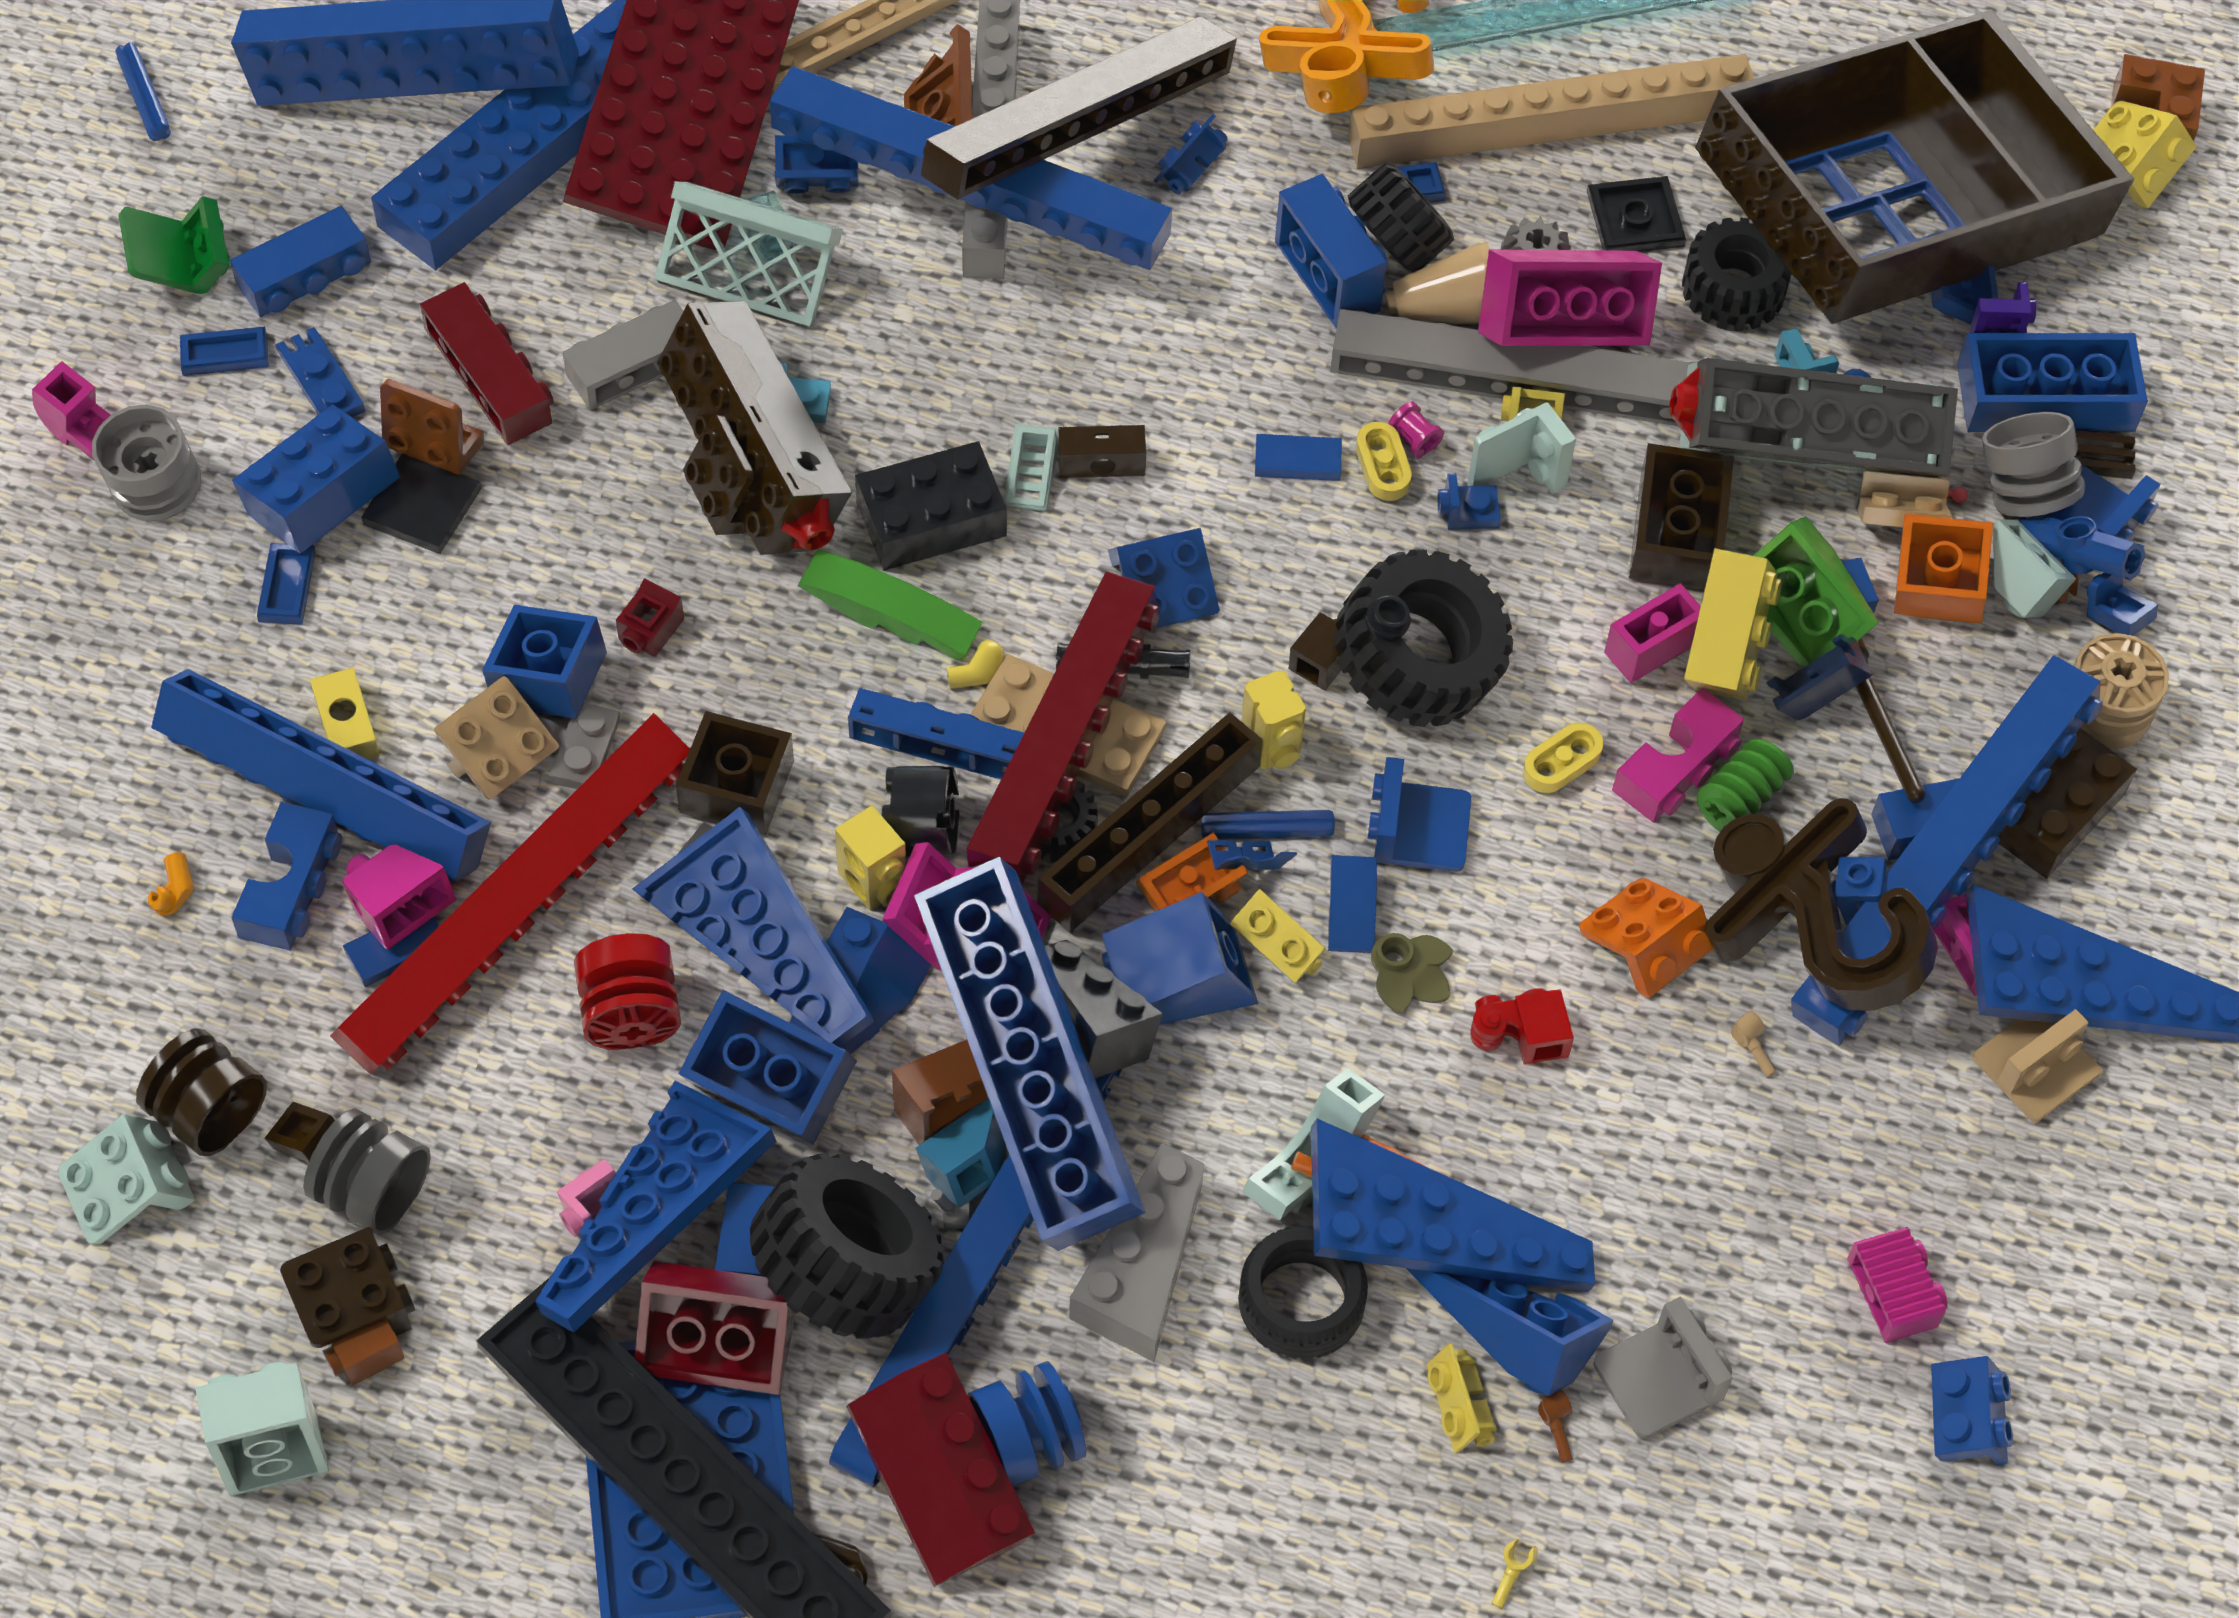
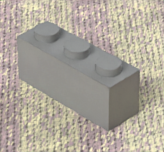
[563,299,683,411]

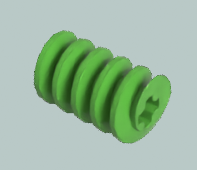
[1697,739,1794,832]

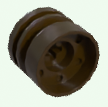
[136,1028,267,1156]

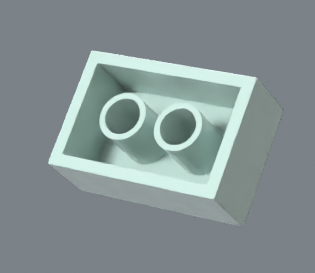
[195,1362,329,1496]

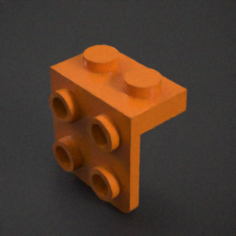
[1579,878,1714,998]

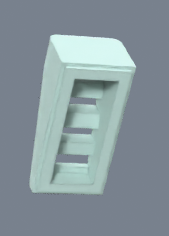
[1004,424,1058,512]

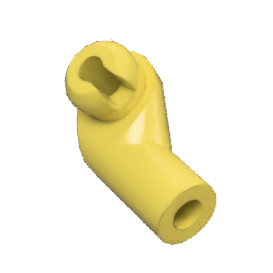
[947,640,1004,689]

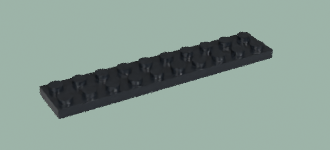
[476,1276,891,1618]

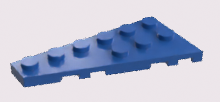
[632,807,875,1047]
[1966,884,2239,1041]
[535,1080,777,1332]
[1311,1118,1595,1292]

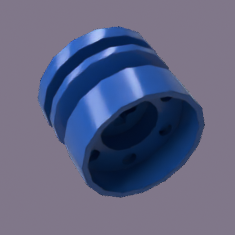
[968,1361,1087,1487]

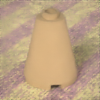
[1386,242,1490,325]

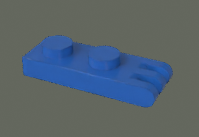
[275,327,366,418]

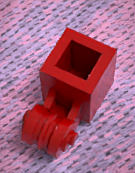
[1470,988,1574,1064]

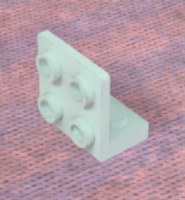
[1467,402,1576,493]

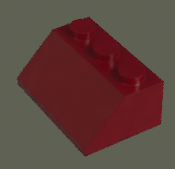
[635,1261,795,1395]

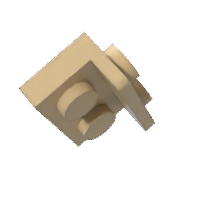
[1857,470,1952,528]

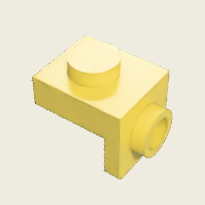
[1501,387,1565,421]

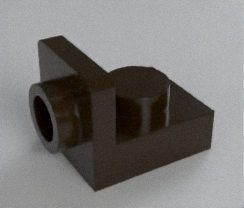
[264,1102,335,1164]

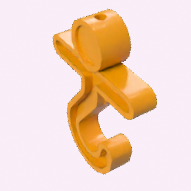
[1259,0,1434,114]

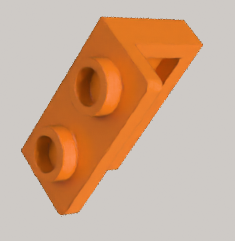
[1136,833,1249,912]

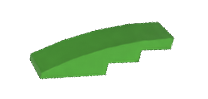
[797,549,983,661]

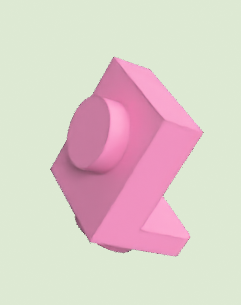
[557,1159,616,1237]

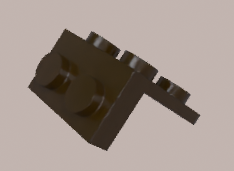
[683,414,754,535]
[280,1226,415,1348]

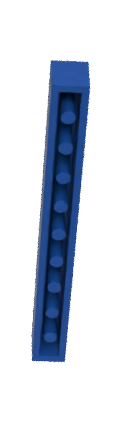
[770,66,1173,270]
[1791,655,2103,1046]

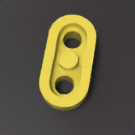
[1356,422,1412,501]
[1523,723,1604,793]

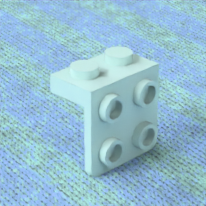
[58,1114,195,1244]

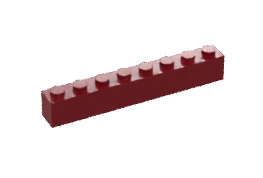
[966,571,1161,885]

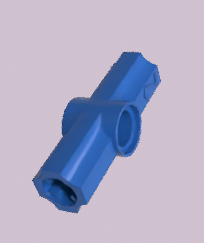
[2019,515,2145,581]

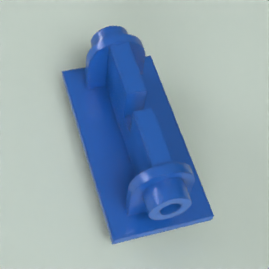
[1153,114,1228,194]

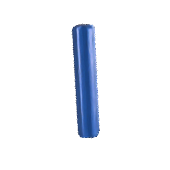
[115,42,171,141]
[1201,810,1335,839]

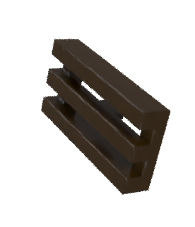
[2075,430,2135,479]

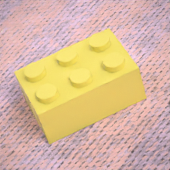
[1684,548,1782,701]

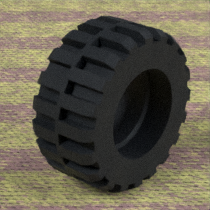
[1334,549,1513,727]
[750,1153,944,1339]

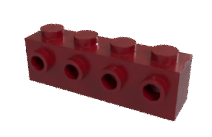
[420,282,554,446]

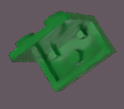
[118,196,230,294]

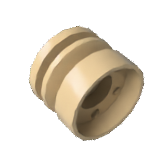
[2074,633,2169,750]

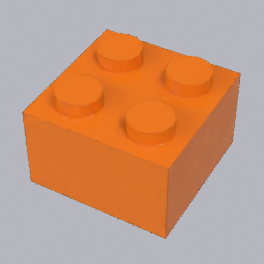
[1894,514,1993,624]

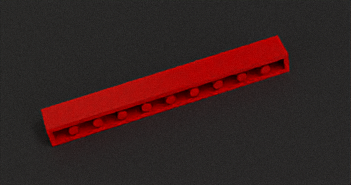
[330,713,690,1074]

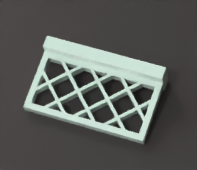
[654,181,843,327]

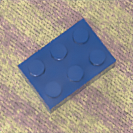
[1275,173,1388,328]
[232,404,400,554]
[678,990,857,1145]

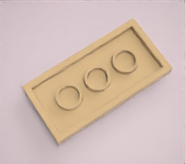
[971,654,1167,797]

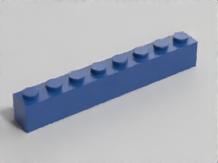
[151,669,491,883]

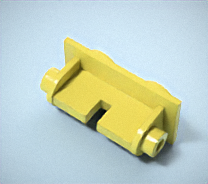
[1229,889,1326,983]
[1427,1343,1497,1453]

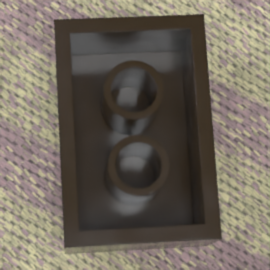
[1629,443,1734,590]
[1998,728,2137,879]

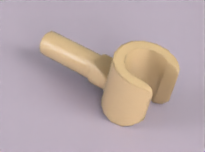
[1731,1011,1776,1078]

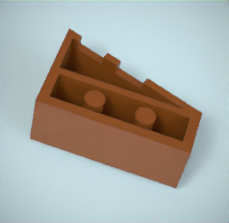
[892,1040,989,1145]

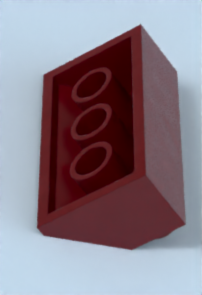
[846,1353,1035,1587]

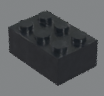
[855,441,1007,571]

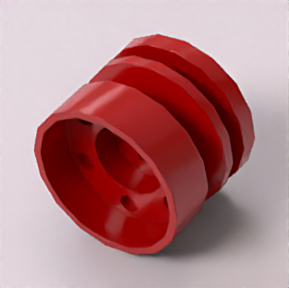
[574,933,681,1050]

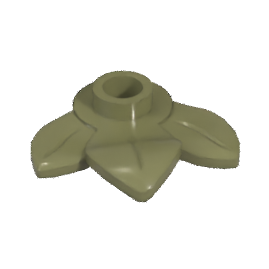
[1371,933,1453,1013]

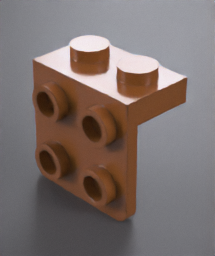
[380,379,484,475]

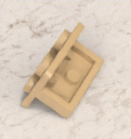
[434,676,559,800]
[1972,1009,2102,1123]

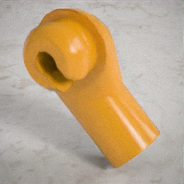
[148,852,194,916]

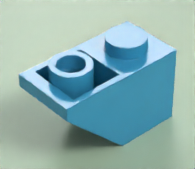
[915,1098,1006,1208]

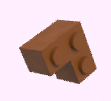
[2111,54,2205,141]

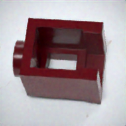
[615,578,684,657]

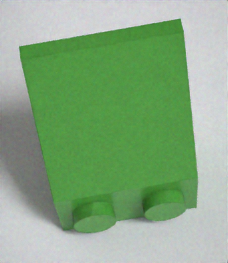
[1753,516,1879,668]

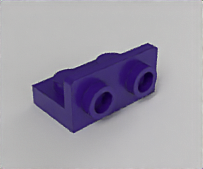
[1969,282,2037,333]

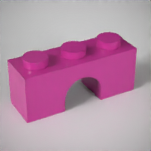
[1612,687,1744,823]

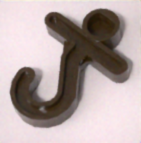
[1705,798,1938,1011]

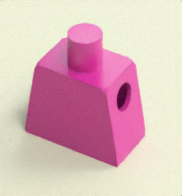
[343,845,457,950]

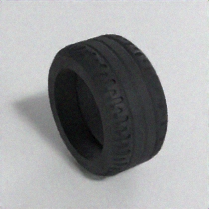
[1238,1225,1368,1360]

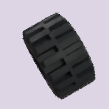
[1347,162,1454,272]
[1682,217,1792,331]

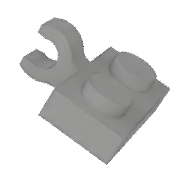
[538,703,621,789]

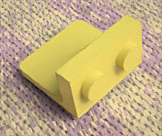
[2094,101,2197,209]

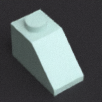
[1993,520,2076,618]

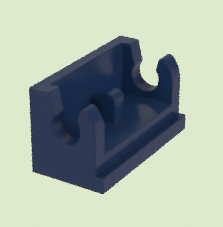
[1766,634,1873,720]

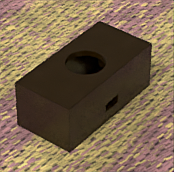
[1058,425,1146,478]

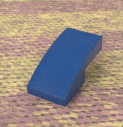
[1328,855,1377,953]

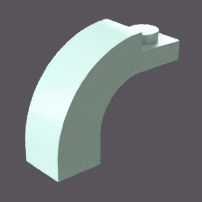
[1242,1068,1385,1220]

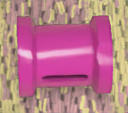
[1388,401,1444,458]

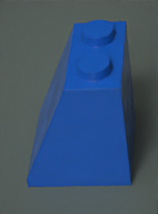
[1102,892,1259,1025]

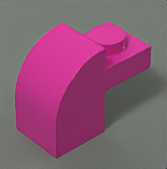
[32,361,111,460]

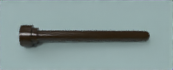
[1855,638,1925,803]

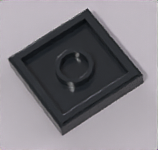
[1587,176,1686,252]
[361,454,481,554]

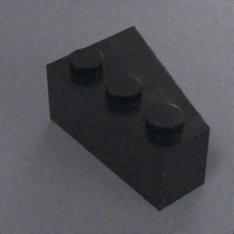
[1045,939,1163,1078]

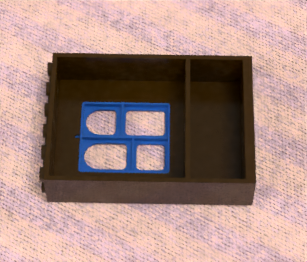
[1695,10,2134,324]

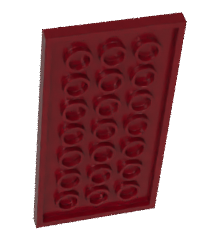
[563,0,799,250]

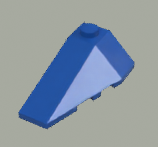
[789,907,931,1055]
[1406,1268,1613,1396]

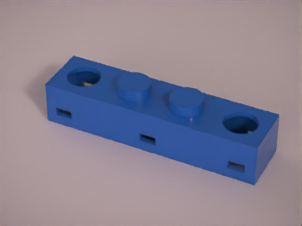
[848,688,1025,780]

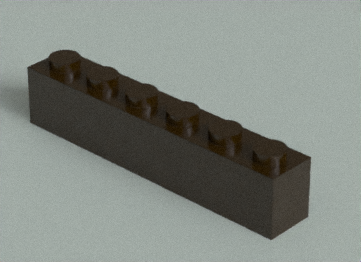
[1037,712,1263,933]

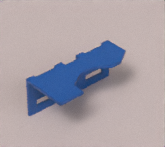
[1207,840,1297,870]

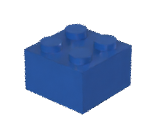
[482,605,607,718]

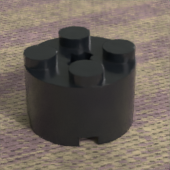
[881,766,960,857]

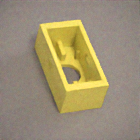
[310,667,380,760]

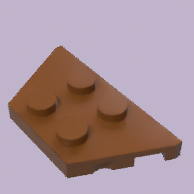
[904,24,973,126]

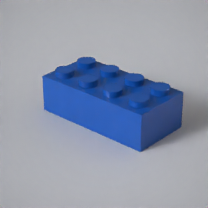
[1957,333,2148,432]

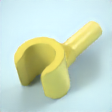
[1491,1539,1538,1609]

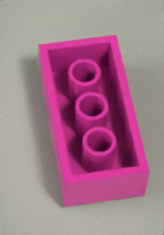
[1478,249,1662,346]

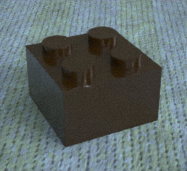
[676,711,794,836]

